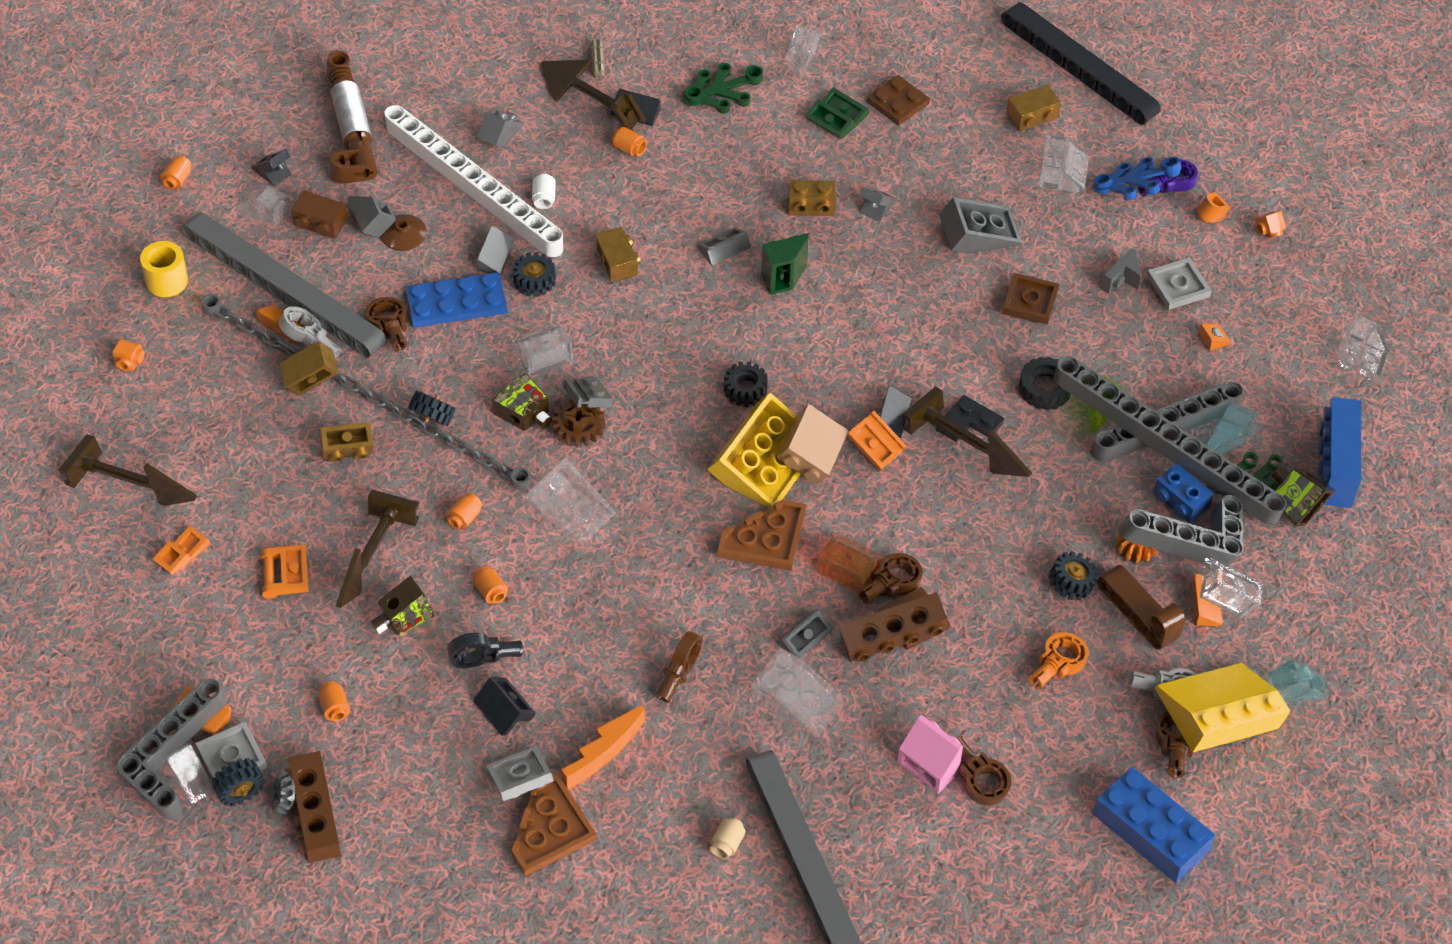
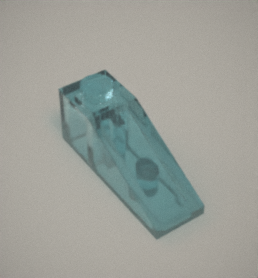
[1207,402,1259,457]

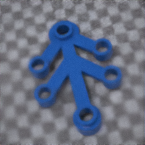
[1093,157,1181,201]

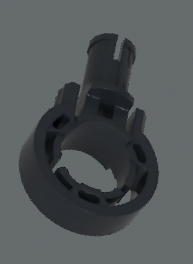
[447,633,523,669]

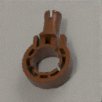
[365,297,407,351]
[857,553,923,604]
[655,631,703,703]
[1155,712,1193,778]
[957,736,1011,805]

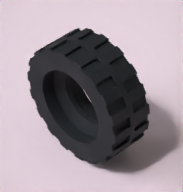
[1019,357,1071,410]

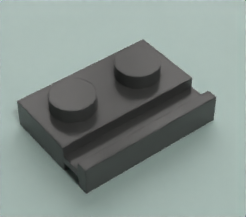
[563,376,613,408]

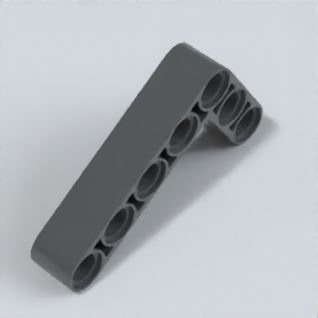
[1119,495,1243,568]
[117,678,227,819]

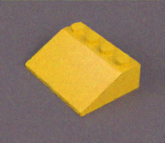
[707,393,800,509]
[1155,663,1291,753]

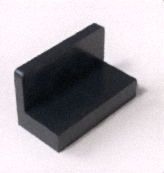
[473,677,536,736]

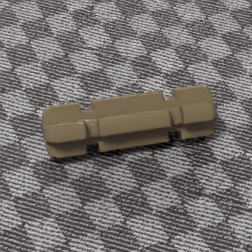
[591,40,604,77]

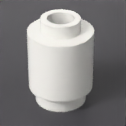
[532,174,556,209]

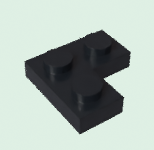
[936,395,1004,442]

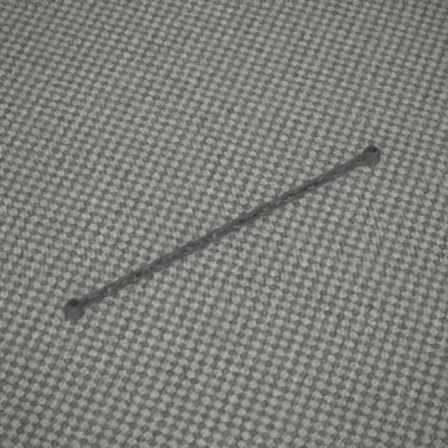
[201,294,531,490]

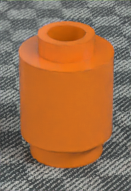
[612,127,647,157]
[160,155,192,190]
[446,493,482,530]
[473,566,508,604]
[318,681,350,722]

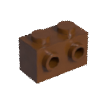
[291,190,348,238]

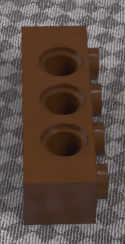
[839,592,949,662]
[285,751,341,863]

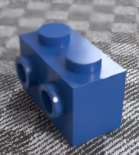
[1153,463,1214,523]

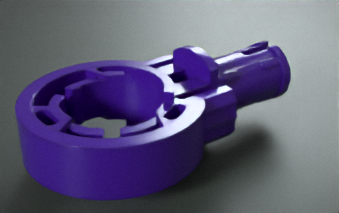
[1137,159,1198,197]

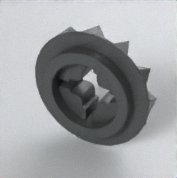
[270,772,295,815]

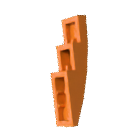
[561,705,645,790]

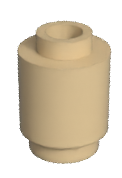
[710,818,746,860]

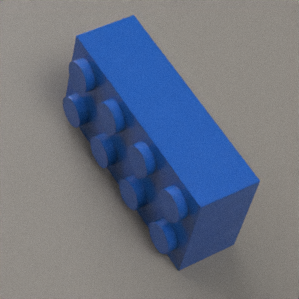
[1318,397,1361,508]
[1093,766,1215,883]

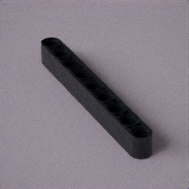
[1001,2,1161,125]

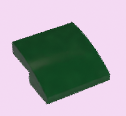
[805,87,869,139]

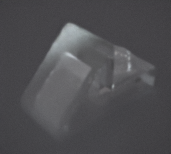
[164,744,214,805]

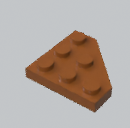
[717,500,807,571]
[512,773,597,876]

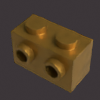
[1006,84,1061,131]
[788,180,836,216]
[595,226,640,283]
[280,341,339,395]
[320,422,374,462]

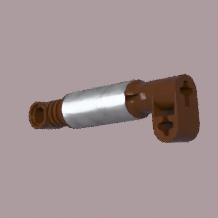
[327,50,378,183]

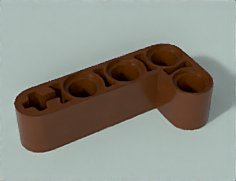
[1097,565,1185,650]

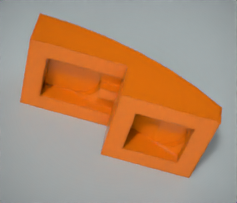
[153,525,210,575]

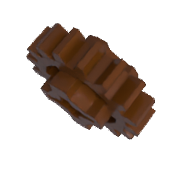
[552,399,605,448]

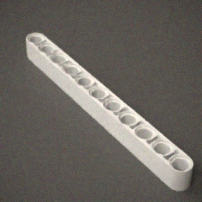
[384,105,563,257]

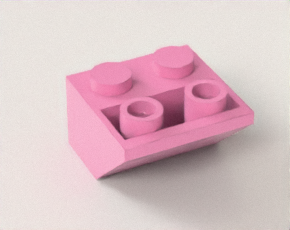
[897,715,963,793]

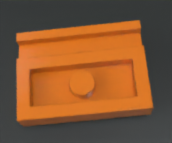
[847,411,907,472]

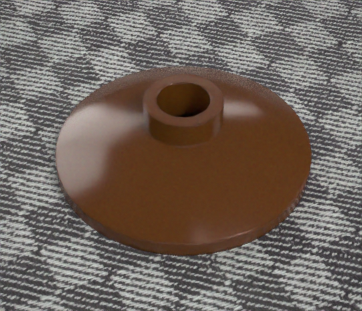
[380,214,427,251]

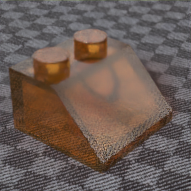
[817,535,886,592]

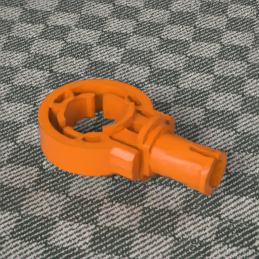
[1028,632,1089,689]

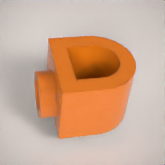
[1197,192,1230,223]
[1255,210,1286,238]
[113,339,145,372]

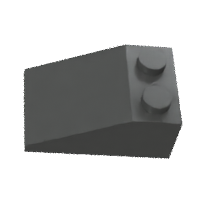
[939,197,1022,254]

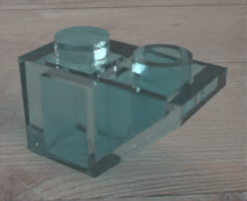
[1268,660,1329,703]

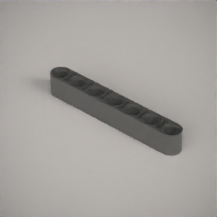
[1092,381,1243,462]

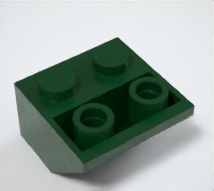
[761,233,809,295]

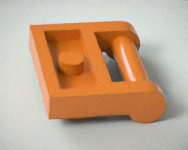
[260,544,309,599]

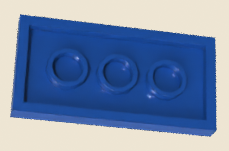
[406,272,508,328]

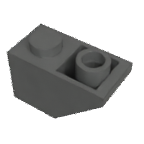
[477,110,524,147]
[348,196,396,238]

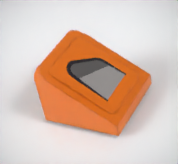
[1198,323,1231,351]

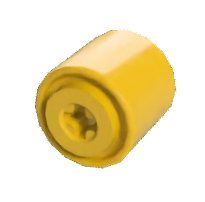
[140,241,188,297]

